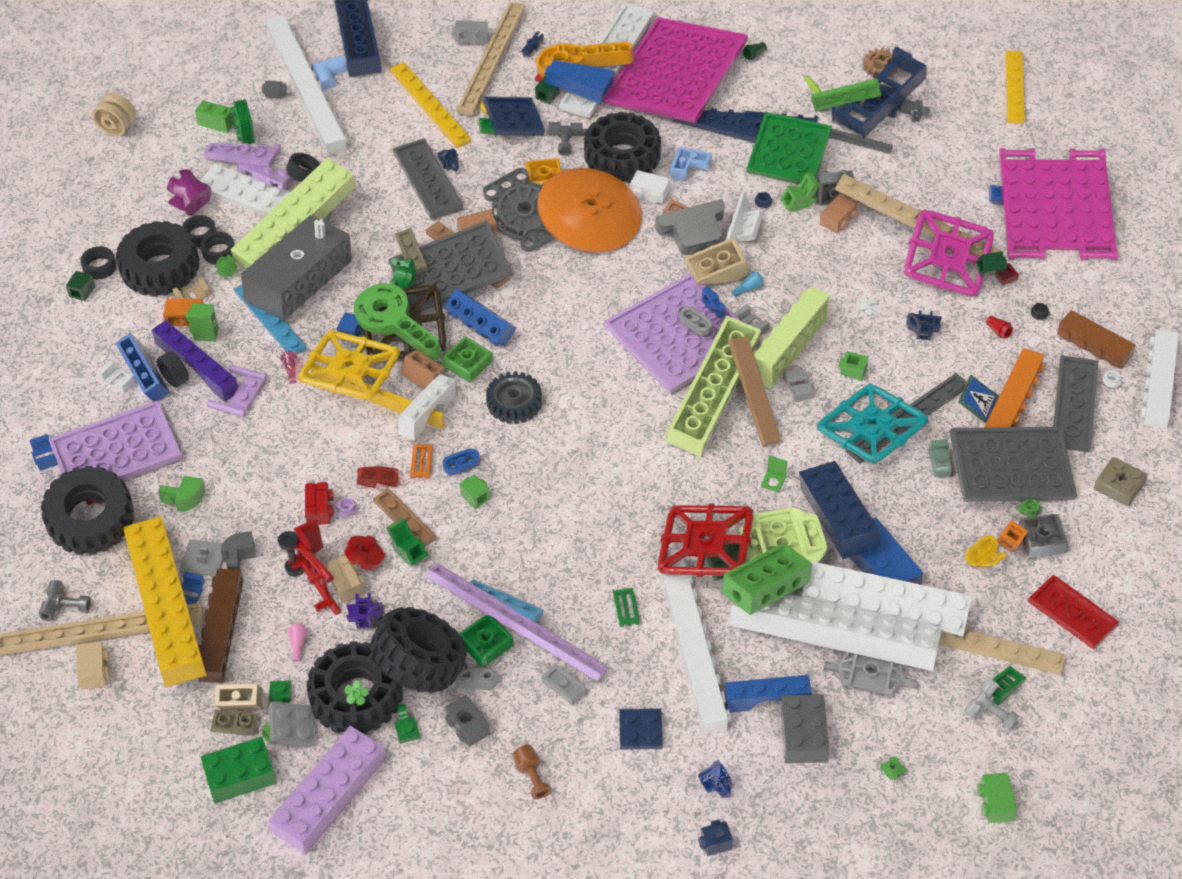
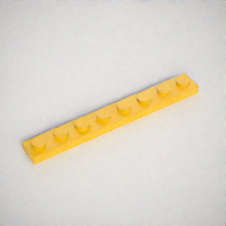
[390,62,471,148]

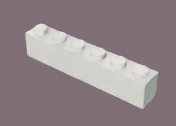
[1140,329,1179,429]

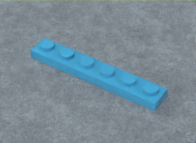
[234,285,306,358]

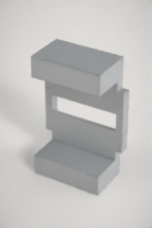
[734,305,770,335]
[784,367,814,402]

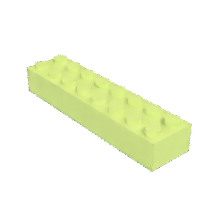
[230,157,357,269]
[666,316,761,457]

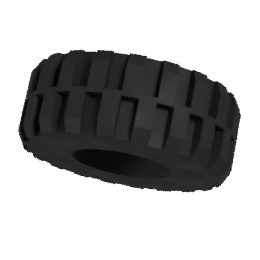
[584,112,661,183]
[116,221,200,297]
[41,466,134,555]
[370,607,467,693]
[306,641,403,734]

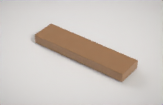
[373,488,437,547]

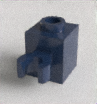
[698,819,733,856]

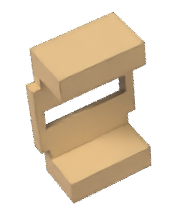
[172,277,211,299]

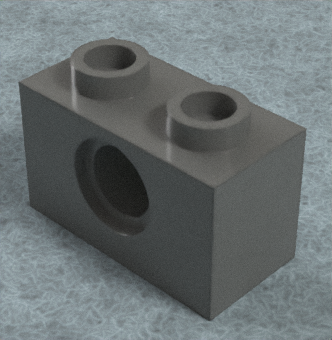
[445,694,490,747]

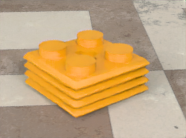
[525,158,562,186]

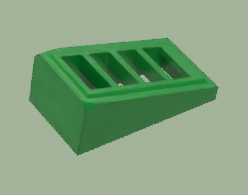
[992,666,1027,706]

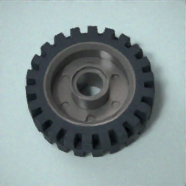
[486,371,542,424]

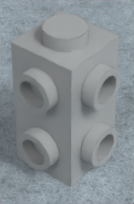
[452,20,488,45]

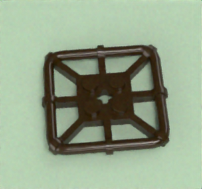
[362,284,447,361]

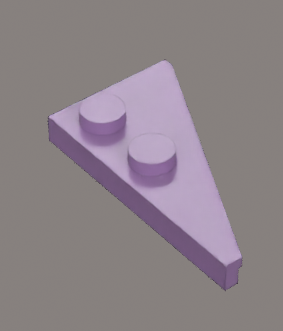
[237,163,295,190]

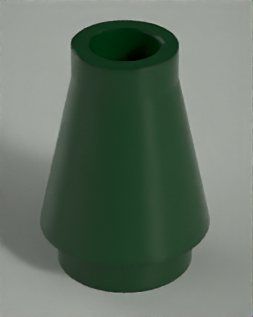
[743,42,767,60]

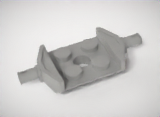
[824,652,918,699]

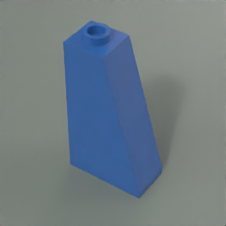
[544,60,615,104]

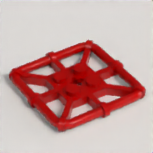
[657,503,753,577]

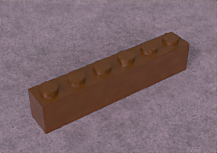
[198,569,244,683]

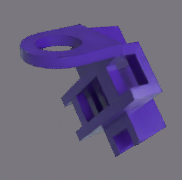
[346,593,384,629]

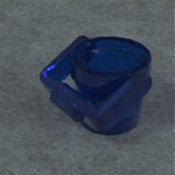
[698,759,732,798]

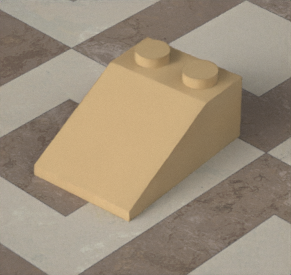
[684,237,750,285]

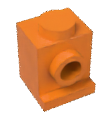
[996,520,1028,552]

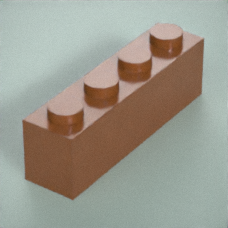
[1057,310,1136,369]

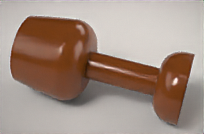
[512,744,552,800]

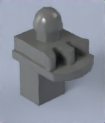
[901,99,930,123]

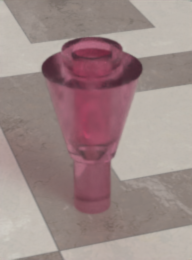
[280,351,298,384]

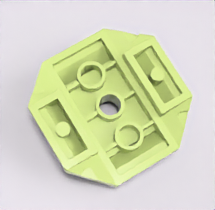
[739,507,828,563]

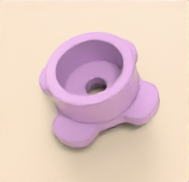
[336,498,358,518]

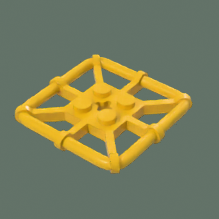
[298,330,401,401]

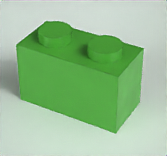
[195,100,234,133]
[186,303,219,342]
[977,773,1017,823]

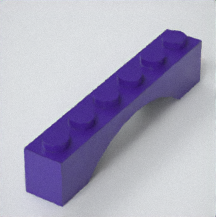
[151,320,238,402]

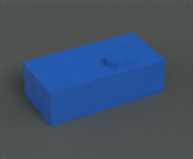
[850,517,923,585]

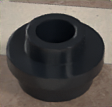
[1030,303,1049,320]

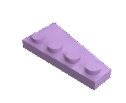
[204,143,281,168]

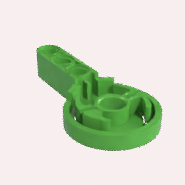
[354,283,442,360]

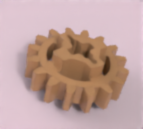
[863,47,899,78]

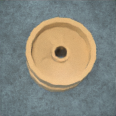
[92,93,137,136]

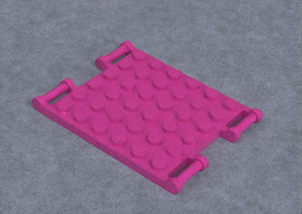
[999,148,1118,260]

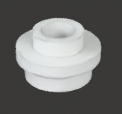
[1102,370,1121,388]

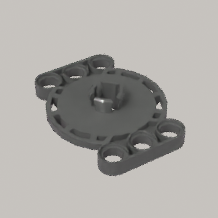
[483,168,556,252]

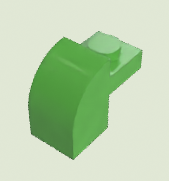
[780,173,820,211]
[158,476,206,511]

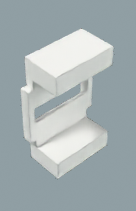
[98,360,136,393]

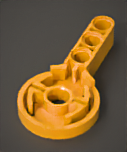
[536,42,634,78]

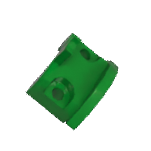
[390,258,416,288]

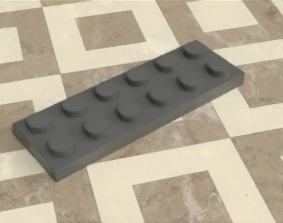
[393,138,463,220]
[1053,355,1099,452]

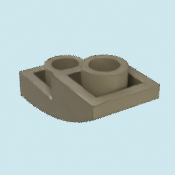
[210,709,258,735]

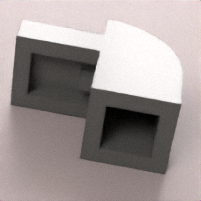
[221,531,256,570]

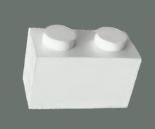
[630,170,670,204]

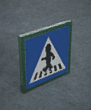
[958,375,999,424]

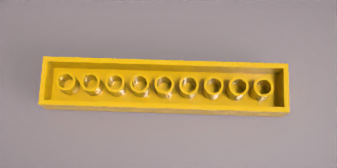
[123,516,207,688]

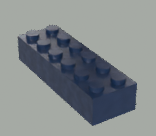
[334,0,382,77]
[799,461,881,559]

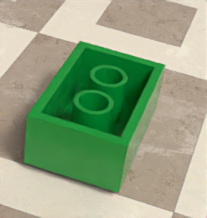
[200,736,277,804]

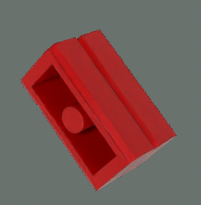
[305,482,334,525]

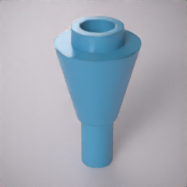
[731,271,763,297]

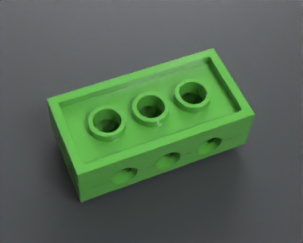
[722,543,812,615]

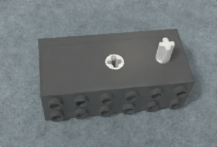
[241,215,352,321]

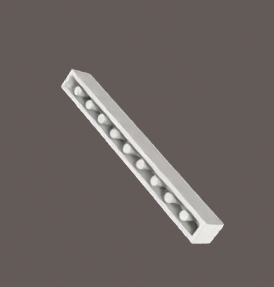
[657,549,731,734]

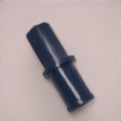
[521,31,544,57]

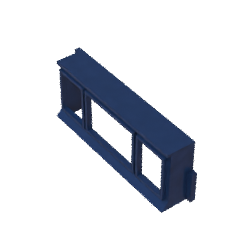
[831,46,927,138]

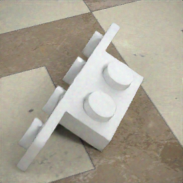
[725,194,763,246]

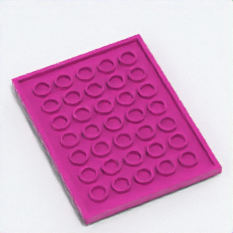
[603,17,748,123]

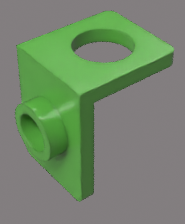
[761,456,788,492]

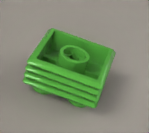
[442,336,493,382]

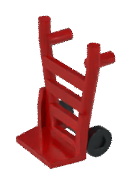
[278,520,342,615]

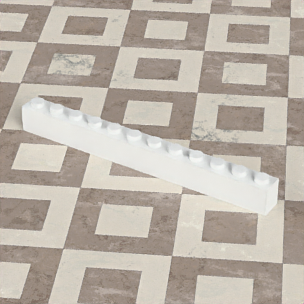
[265,15,348,156]

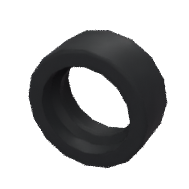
[286,153,320,182]
[182,215,216,247]
[201,232,235,265]
[80,246,116,280]
[156,351,189,388]

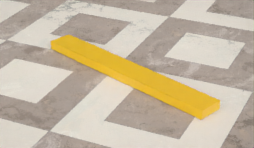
[310,363,445,429]

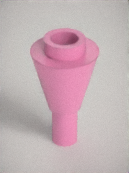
[287,623,308,662]

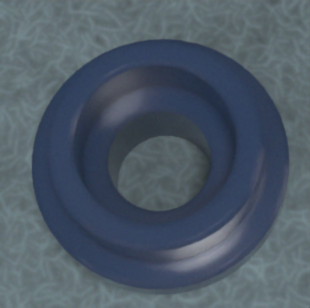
[755,192,772,208]

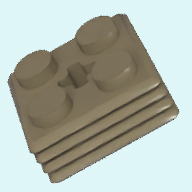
[1094,457,1148,506]

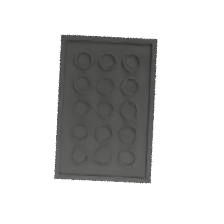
[388,221,513,312]
[949,427,1077,502]

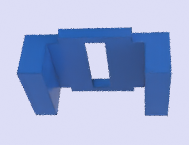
[29,434,58,471]
[181,572,205,605]

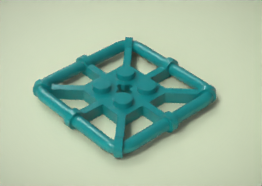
[817,383,929,464]

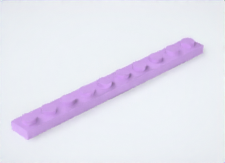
[426,563,609,681]

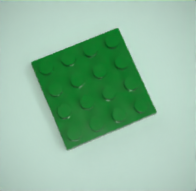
[746,112,832,184]

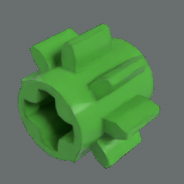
[215,255,238,278]

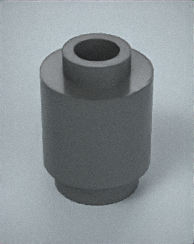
[262,80,287,98]

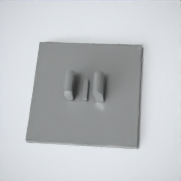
[179,539,223,577]

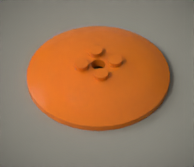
[537,168,642,253]

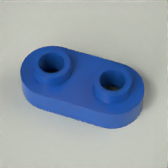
[443,448,480,475]

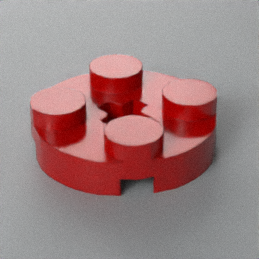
[344,535,385,570]

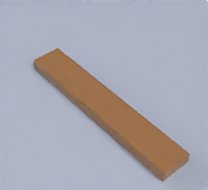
[728,337,781,446]

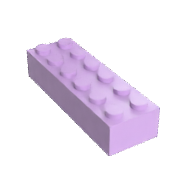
[268,726,386,855]

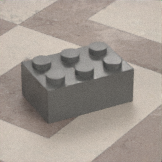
[780,694,829,764]

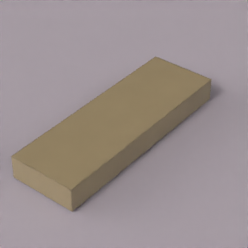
[395,228,428,275]

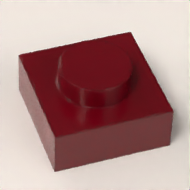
[995,263,1019,285]

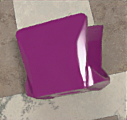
[166,169,211,216]

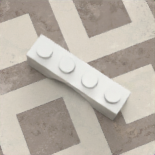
[398,374,456,441]

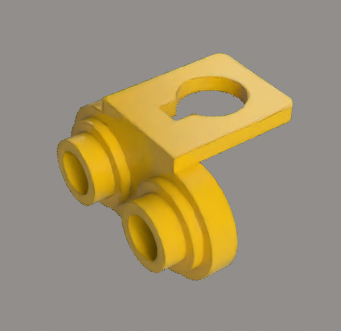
[965,535,1007,567]

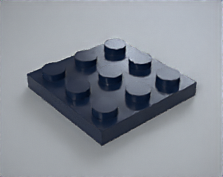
[483,97,545,136]

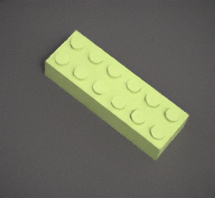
[753,286,830,389]

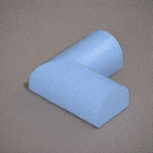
[311,55,348,90]
[670,147,712,181]

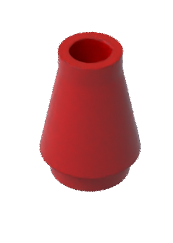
[986,315,1014,339]

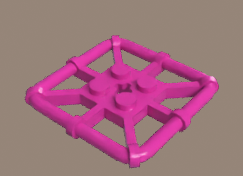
[904,209,994,297]

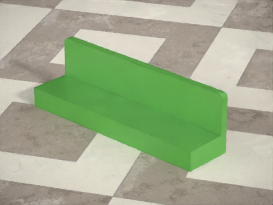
[811,78,881,111]

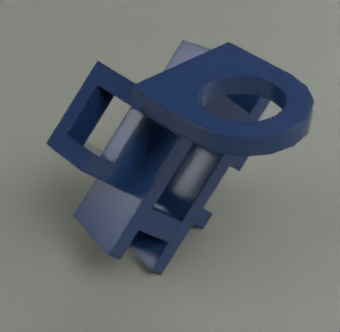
[906,310,942,341]

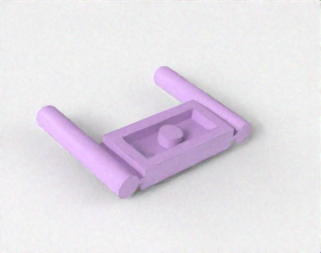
[207,365,268,417]

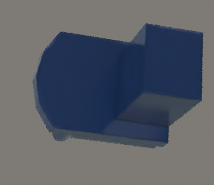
[437,149,459,171]

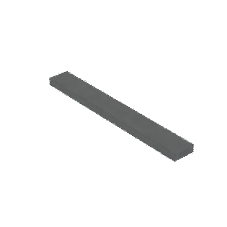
[846,373,969,464]

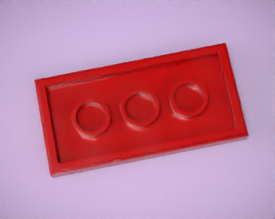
[1027,574,1119,650]

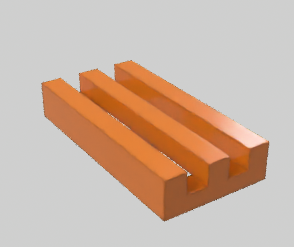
[410,444,433,479]

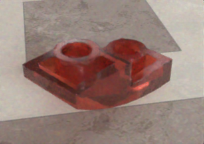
[356,466,399,488]

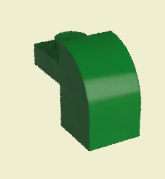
[386,518,428,566]

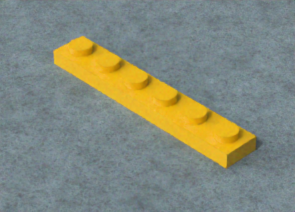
[1005,50,1025,124]

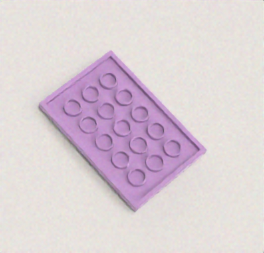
[49,401,183,480]

